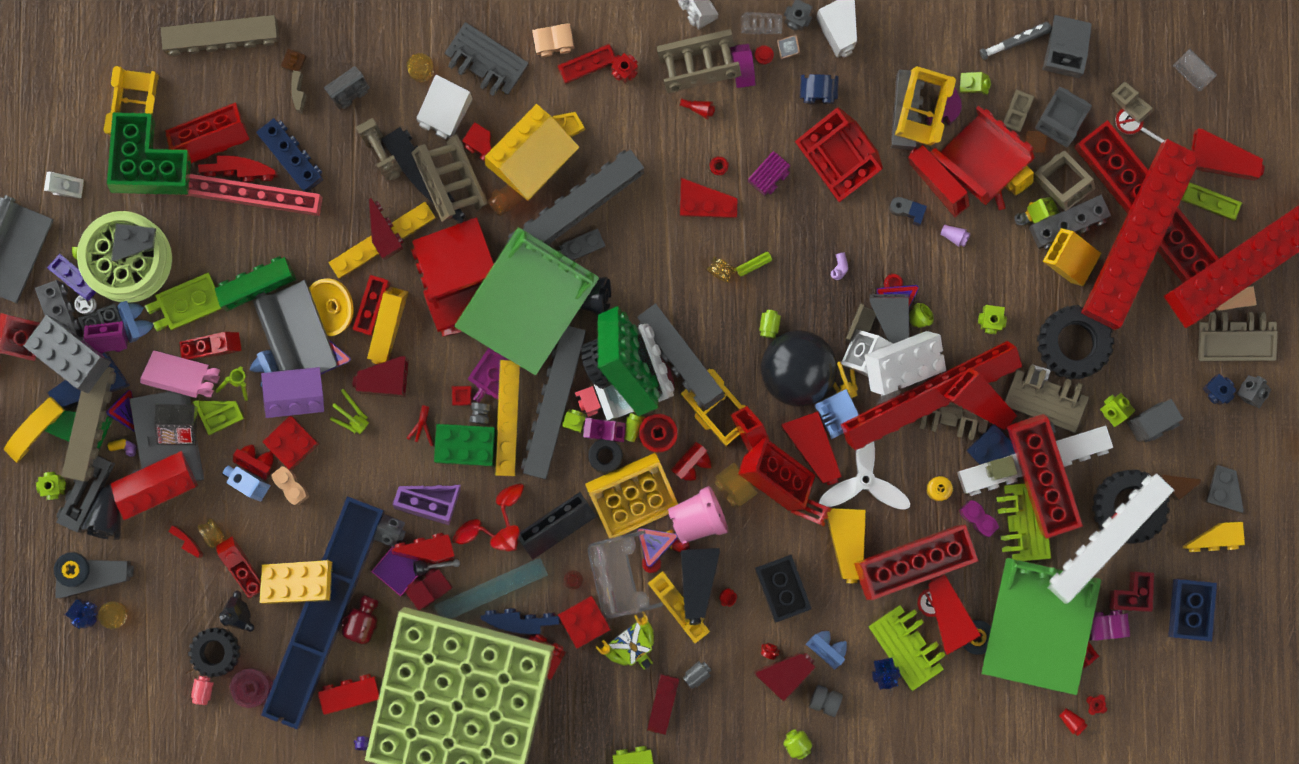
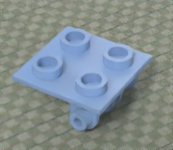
[815,389,859,439]

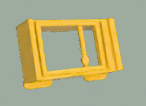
[104,66,159,136]
[895,66,956,146]
[680,369,746,447]

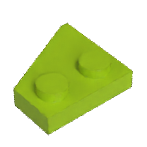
[193,401,245,435]

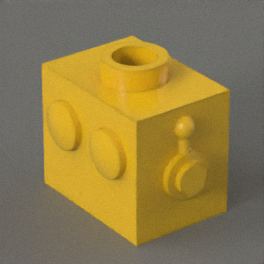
[1005,166,1034,196]

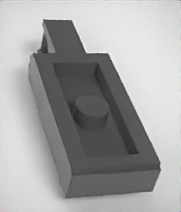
[559,228,605,261]

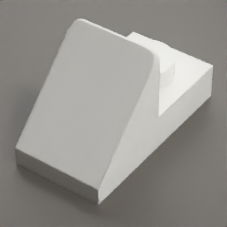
[44,172,84,198]

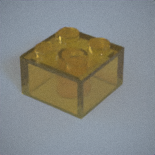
[714,463,757,508]

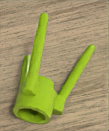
[215,366,248,401]
[330,389,369,434]

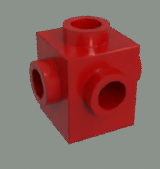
[611,53,638,83]

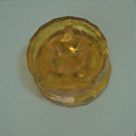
[407,53,434,82]
[706,256,737,283]
[197,518,225,549]
[98,601,128,629]

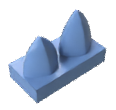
[117,301,153,343]
[250,350,279,387]
[806,631,847,670]

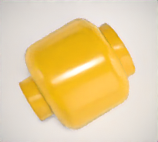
[926,476,953,501]

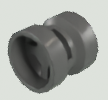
[469,403,491,424]

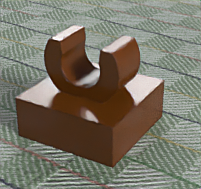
[281,49,306,72]

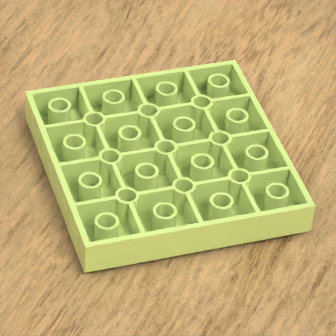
[365,607,554,764]

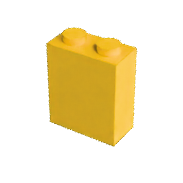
[1043,228,1101,286]

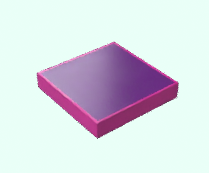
[371,543,418,596]

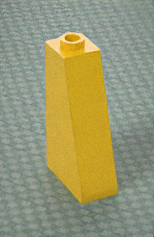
[367,287,408,364]
[827,508,866,583]

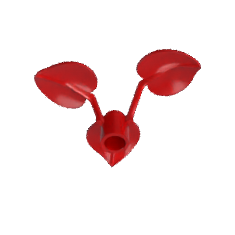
[453,483,525,552]

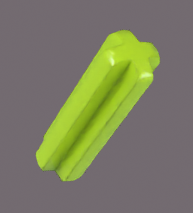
[736,252,772,277]

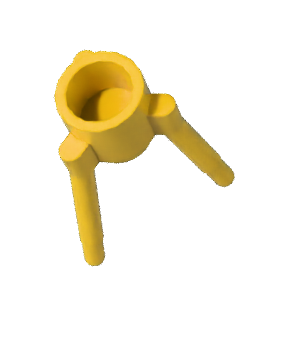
[833,362,858,398]

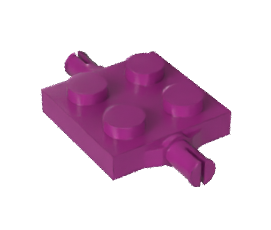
[468,348,521,403]

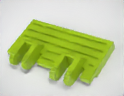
[996,484,1051,561]
[868,605,946,691]

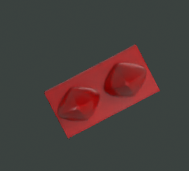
[671,442,711,481]
[232,444,273,481]

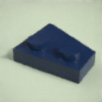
[966,424,1015,465]

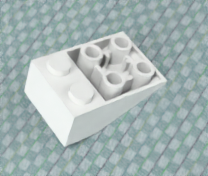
[678,0,718,30]

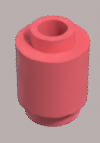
[191,675,214,705]

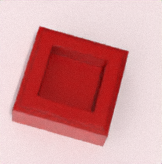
[452,386,472,406]

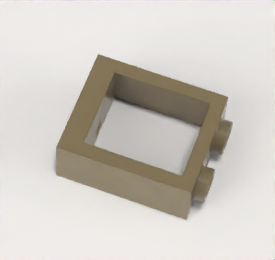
[1035,150,1096,212]

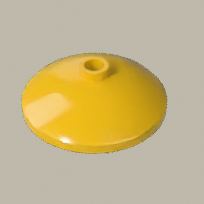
[309,278,354,336]

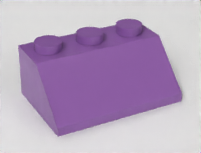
[261,367,324,418]

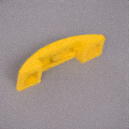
[3,396,65,463]
[648,571,710,643]

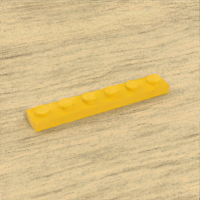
[328,202,436,279]
[495,360,520,476]

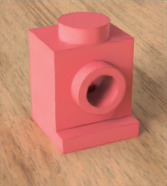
[575,386,601,417]

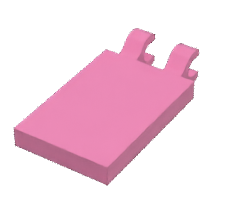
[140,350,220,398]

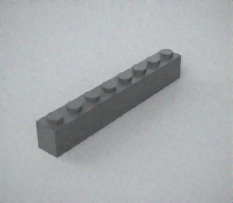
[521,326,586,480]

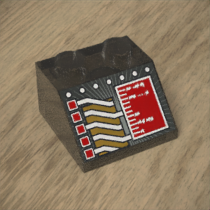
[155,404,198,445]

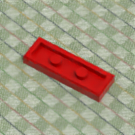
[557,44,615,84]

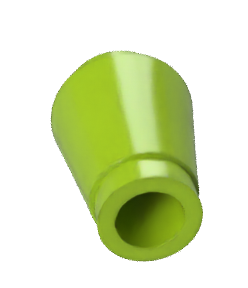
[624,413,645,442]

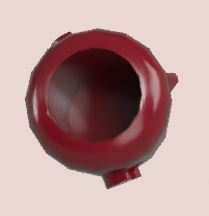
[341,595,378,645]

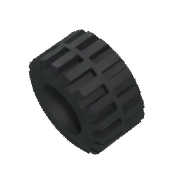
[582,339,612,389]
[188,628,241,677]

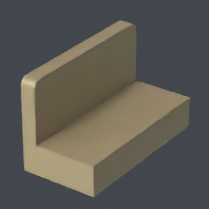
[845,303,876,343]

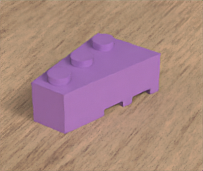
[393,485,461,525]

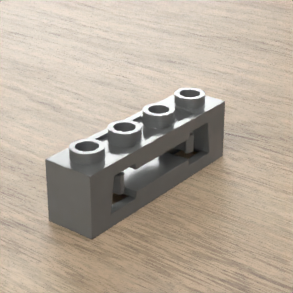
[56,455,115,533]

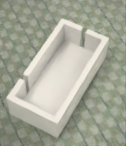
[865,331,946,395]

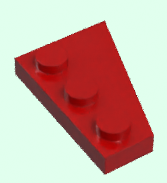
[680,178,738,218]

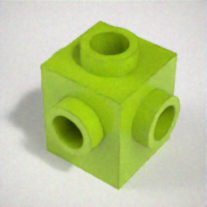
[978,305,1007,334]
[1100,393,1135,427]
[36,472,66,500]

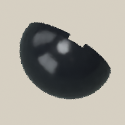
[761,330,837,407]

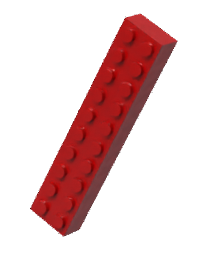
[1074,120,1219,283]
[1081,139,1202,330]
[1164,205,1299,328]

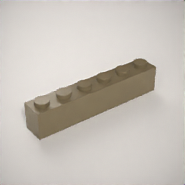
[161,15,279,56]
[61,367,116,482]

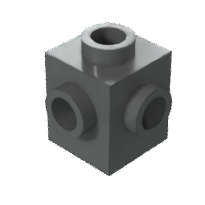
[784,0,813,31]
[1237,375,1272,409]
[374,514,406,548]

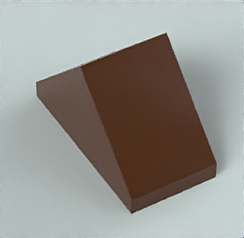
[1159,475,1201,500]

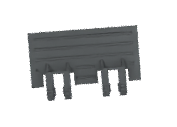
[444,22,529,96]

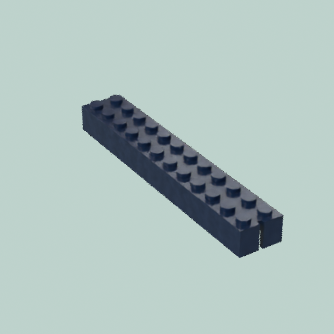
[261,496,385,729]

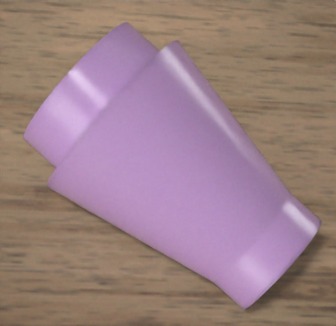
[940,225,970,247]

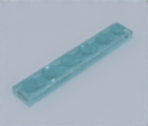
[434,558,548,619]

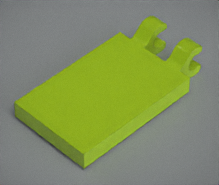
[145,272,222,332]

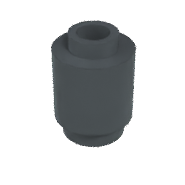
[682,661,712,689]

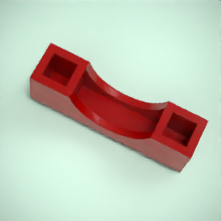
[462,122,492,162]

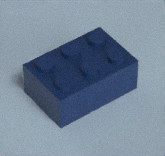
[1168,579,1217,641]

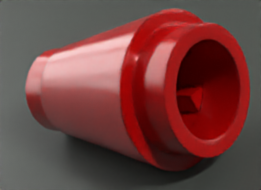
[1059,708,1088,736]

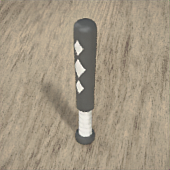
[979,22,1052,60]

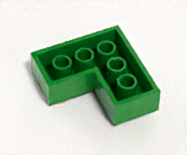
[107,113,191,195]
[598,306,660,416]

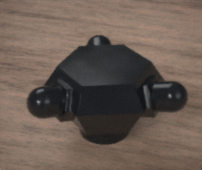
[219,590,254,632]

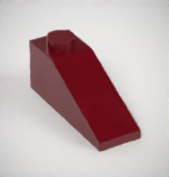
[647,673,679,735]

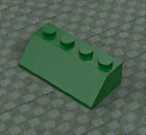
[215,256,297,311]

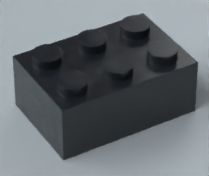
[754,554,812,623]

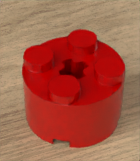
[639,414,678,453]

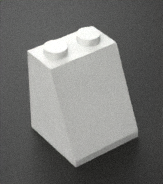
[816,0,857,58]
[416,75,473,139]
[841,329,893,377]

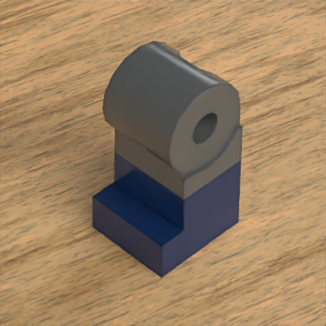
[889,197,927,226]

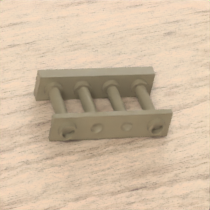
[657,29,741,93]
[356,118,403,181]
[411,134,487,222]

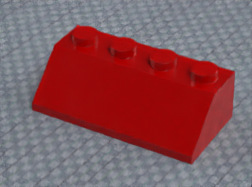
[165,102,250,164]
[423,282,482,332]
[739,438,815,511]
[111,451,198,520]

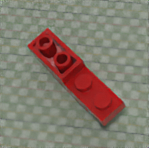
[198,156,278,183]

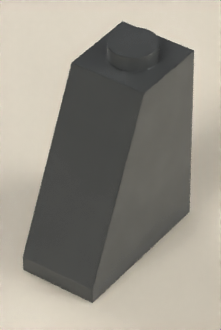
[870,294,909,344]

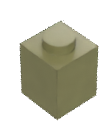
[986,456,1017,481]

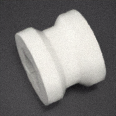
[74,296,97,315]

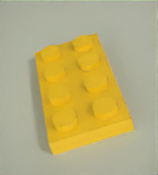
[260,561,332,604]

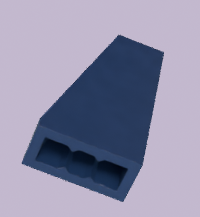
[47,352,130,409]

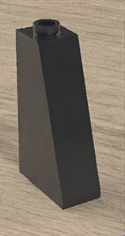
[681,548,720,625]

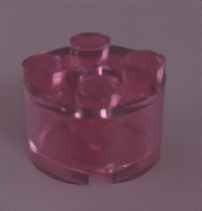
[230,668,272,708]

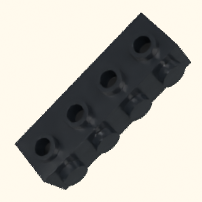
[518,492,597,560]

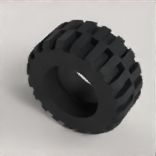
[1037,305,1114,380]
[1092,470,1170,544]

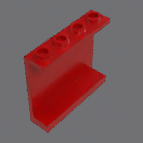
[930,106,1035,205]
[411,217,494,309]

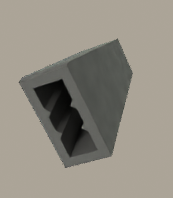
[55,560,134,598]

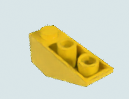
[1182,522,1245,552]

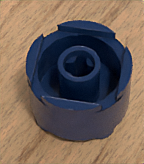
[800,74,839,104]

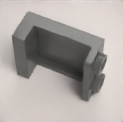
[1035,87,1092,148]

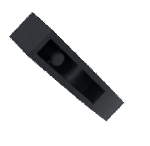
[381,127,465,223]

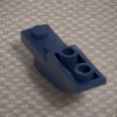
[481,608,560,634]

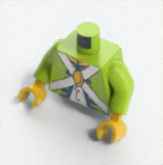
[596,611,654,670]

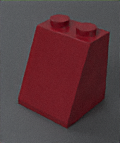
[353,356,409,398]
[754,652,815,702]

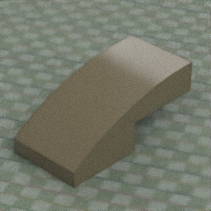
[291,70,306,114]
[1111,82,1153,124]
[1003,89,1034,132]

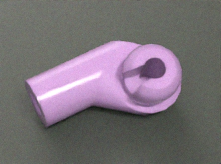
[831,252,849,280]

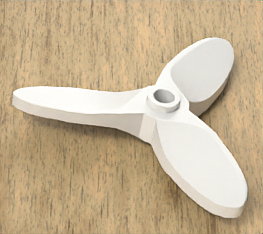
[819,441,910,510]

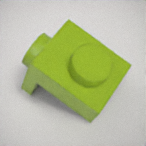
[960,72,991,95]

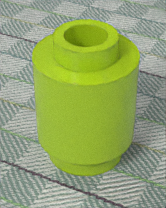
[759,310,781,339]

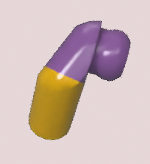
[108,439,137,456]

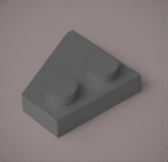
[111,224,156,262]
[1206,465,1244,513]

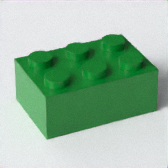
[434,424,496,467]

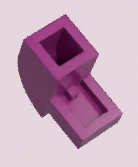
[730,44,755,88]
[925,87,962,126]
[583,418,626,442]

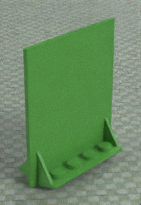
[454,227,599,375]
[981,558,1101,695]

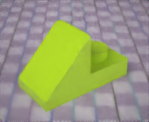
[1027,197,1059,224]

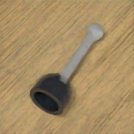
[413,559,460,576]

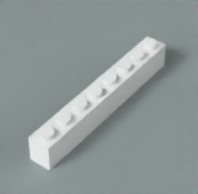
[957,426,1113,496]
[1048,474,1174,604]

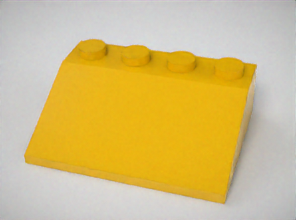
[485,104,579,201]
[585,453,678,540]

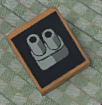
[777,35,800,59]

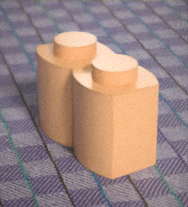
[532,23,574,57]
[272,466,309,505]

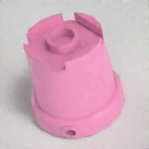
[668,486,728,544]

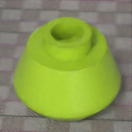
[909,303,934,328]

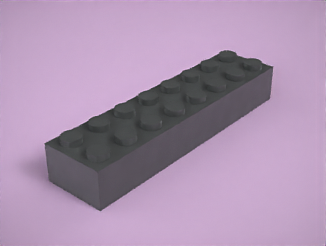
[507,149,644,245]

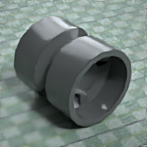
[809,684,843,717]

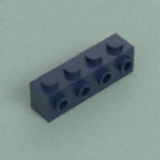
[256,118,323,192]

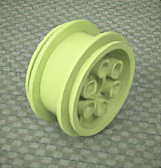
[77,211,172,303]

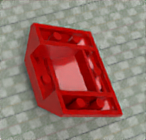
[795,107,883,202]

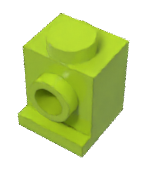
[562,409,587,433]

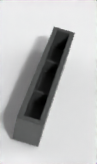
[637,303,725,410]

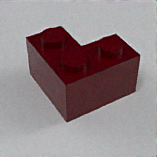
[405,568,453,611]
[1109,572,1154,612]

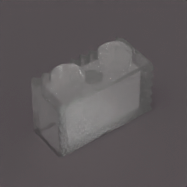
[1173,49,1217,91]

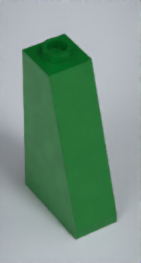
[33,410,113,450]

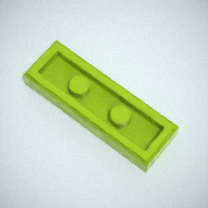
[1181,182,1242,221]

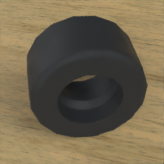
[588,439,623,473]

